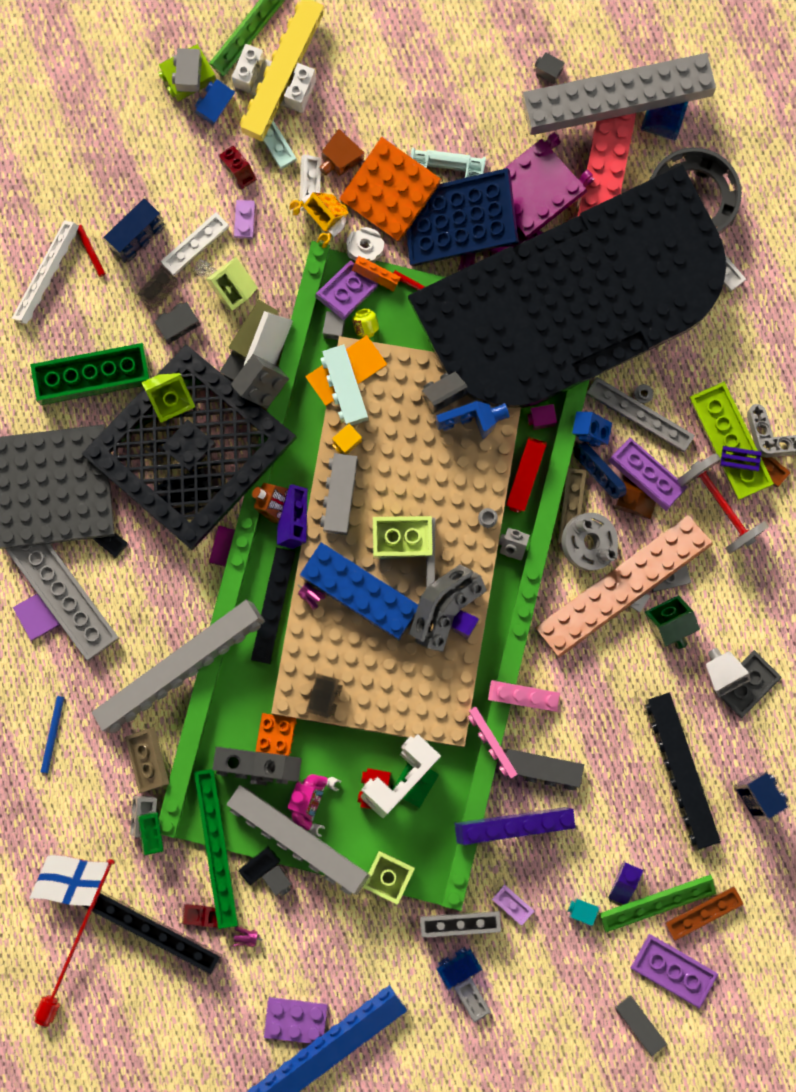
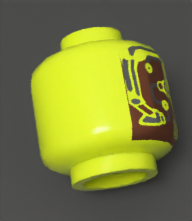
[352,309,379,338]

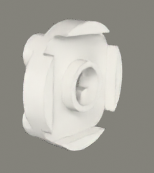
[346,227,384,263]

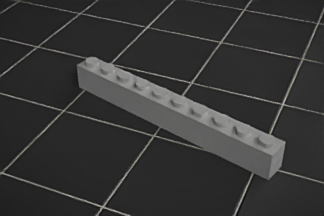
[92,599,265,733]

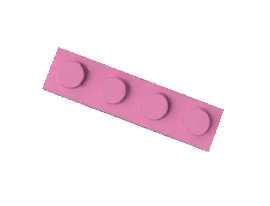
[488,680,560,712]
[468,707,518,779]

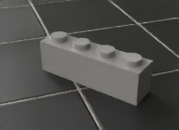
[320,453,358,535]
[420,911,501,938]

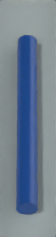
[40,696,64,774]

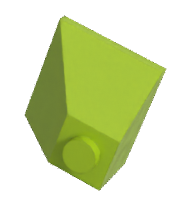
[142,373,195,423]

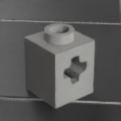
[323,311,346,340]

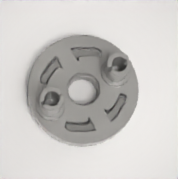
[562,513,618,571]

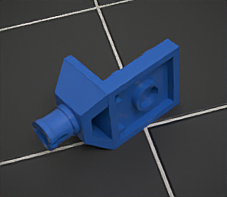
[436,401,510,439]

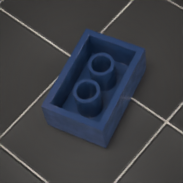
[104,198,165,263]

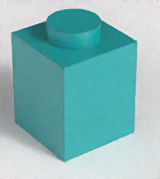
[567,898,600,926]

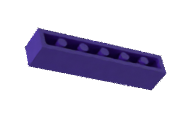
[455,807,576,845]

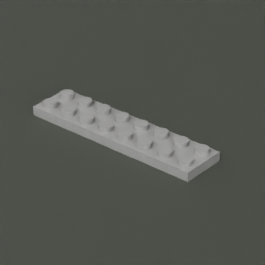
[6,544,119,661]

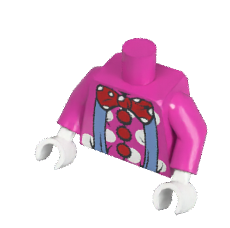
[288,774,341,837]

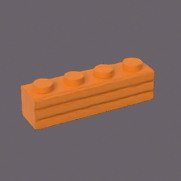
[352,256,401,292]

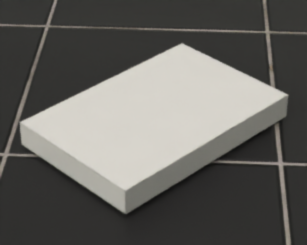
[244,311,293,365]

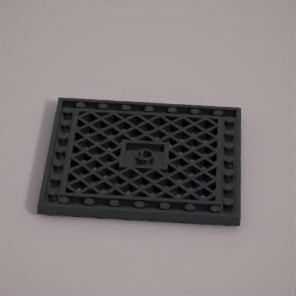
[82,344,297,551]

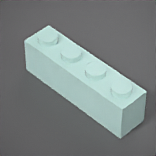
[321,344,369,426]

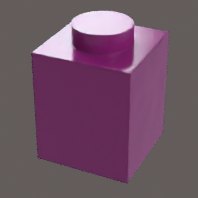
[527,404,557,430]

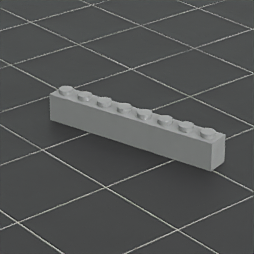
[226,785,370,896]

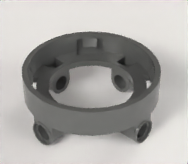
[649,148,742,235]

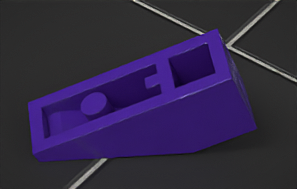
[277,484,308,549]

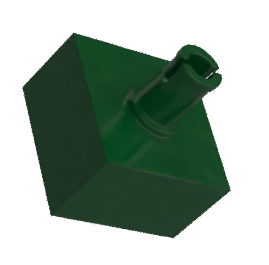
[645,595,700,649]

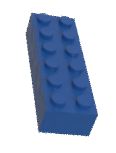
[300,542,418,641]

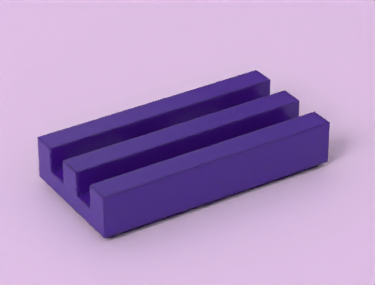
[720,446,762,472]

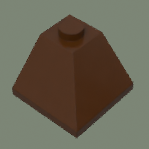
[614,475,656,520]

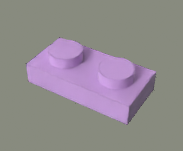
[234,200,255,239]
[492,884,534,926]

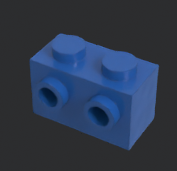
[194,79,235,125]

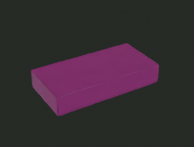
[209,526,235,567]

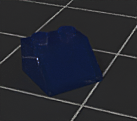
[641,101,689,141]

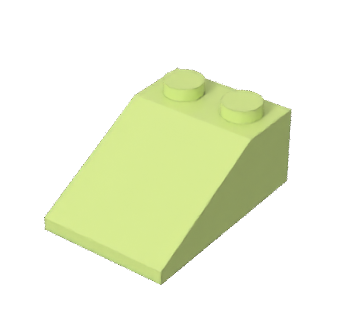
[372,516,433,559]

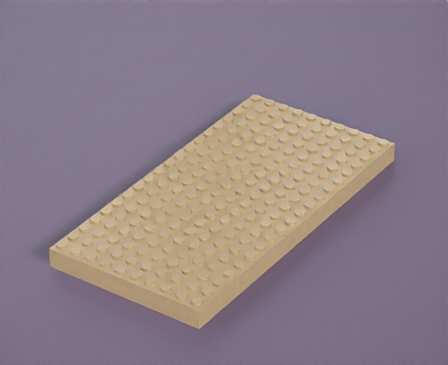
[271,336,521,747]

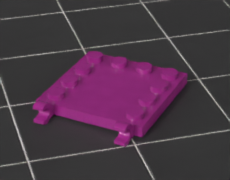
[504,132,595,239]

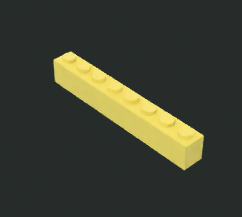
[240,0,325,142]

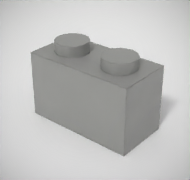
[172,48,202,92]

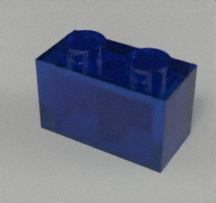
[436,947,482,990]

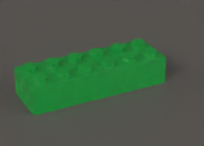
[30,343,151,406]

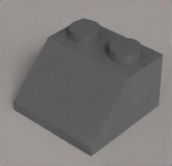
[422,372,467,414]

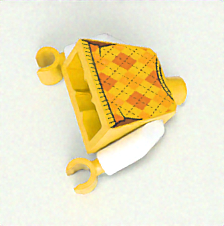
[289,191,348,248]

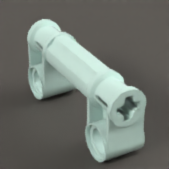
[411,148,486,178]

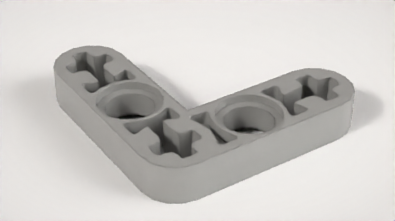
[747,404,796,458]

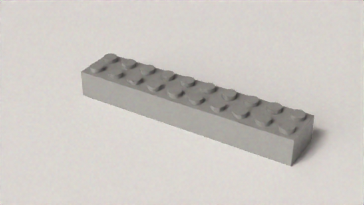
[522,53,716,136]

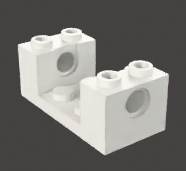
[232,44,316,113]
[360,734,441,818]

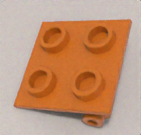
[255,713,297,756]

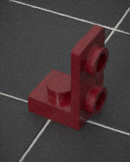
[219,146,257,189]

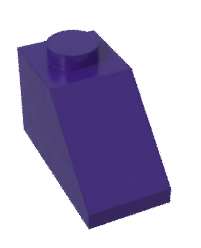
[451,610,479,640]
[608,862,644,905]

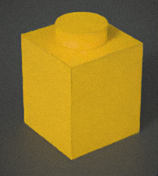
[332,424,363,455]

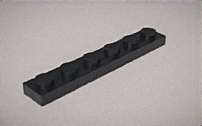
[251,547,295,664]

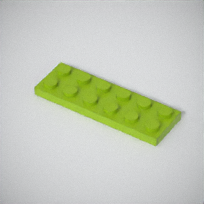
[689,381,774,501]

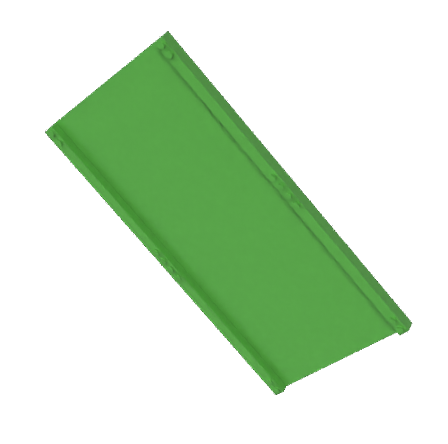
[159,241,590,911]

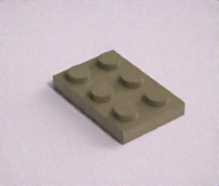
[125,727,169,793]

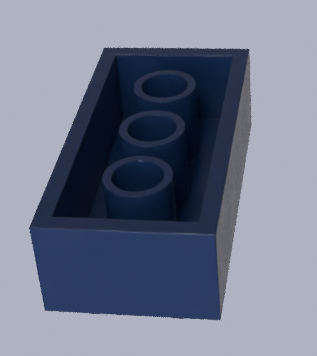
[734,772,789,820]

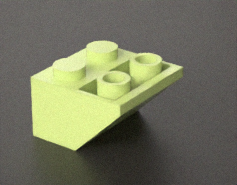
[206,257,258,311]

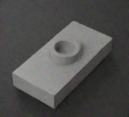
[652,564,691,592]
[454,977,491,1023]

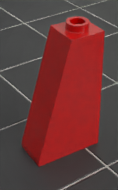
[506,437,547,513]

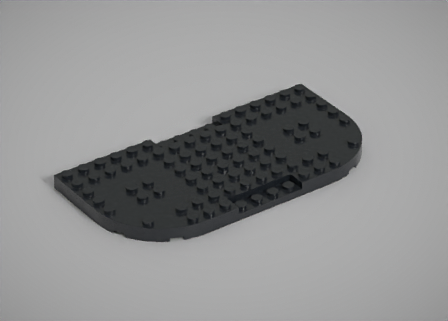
[408,164,726,409]

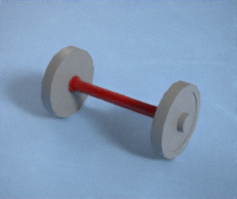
[677,453,769,555]

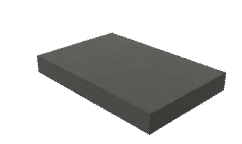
[714,650,782,718]

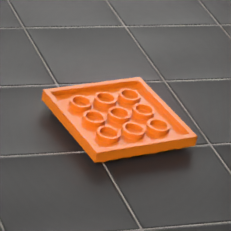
[339,137,442,242]

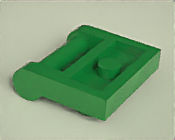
[390,761,439,808]

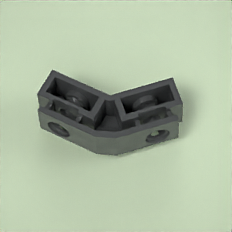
[409,564,487,652]
[212,746,302,785]

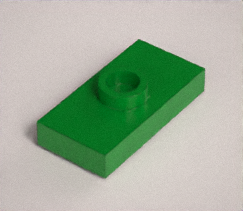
[137,812,164,856]

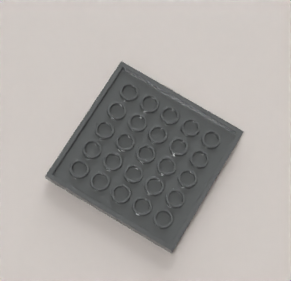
[0,424,115,549]

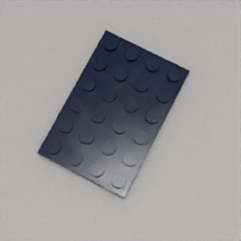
[406,168,519,266]

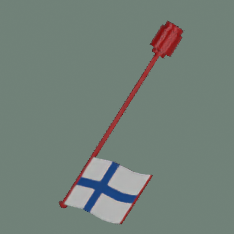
[29,855,115,1027]

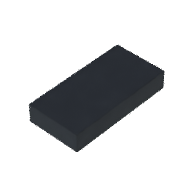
[238,846,281,886]

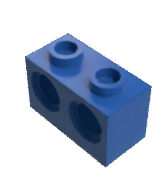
[572,411,612,447]

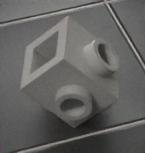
[498,528,530,560]

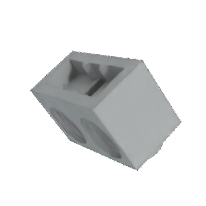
[130,796,157,838]

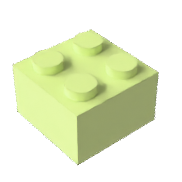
[362,851,415,905]

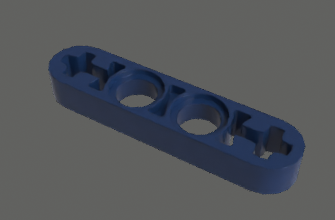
[573,442,627,499]

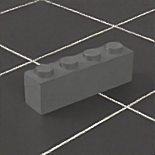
[506,749,584,791]

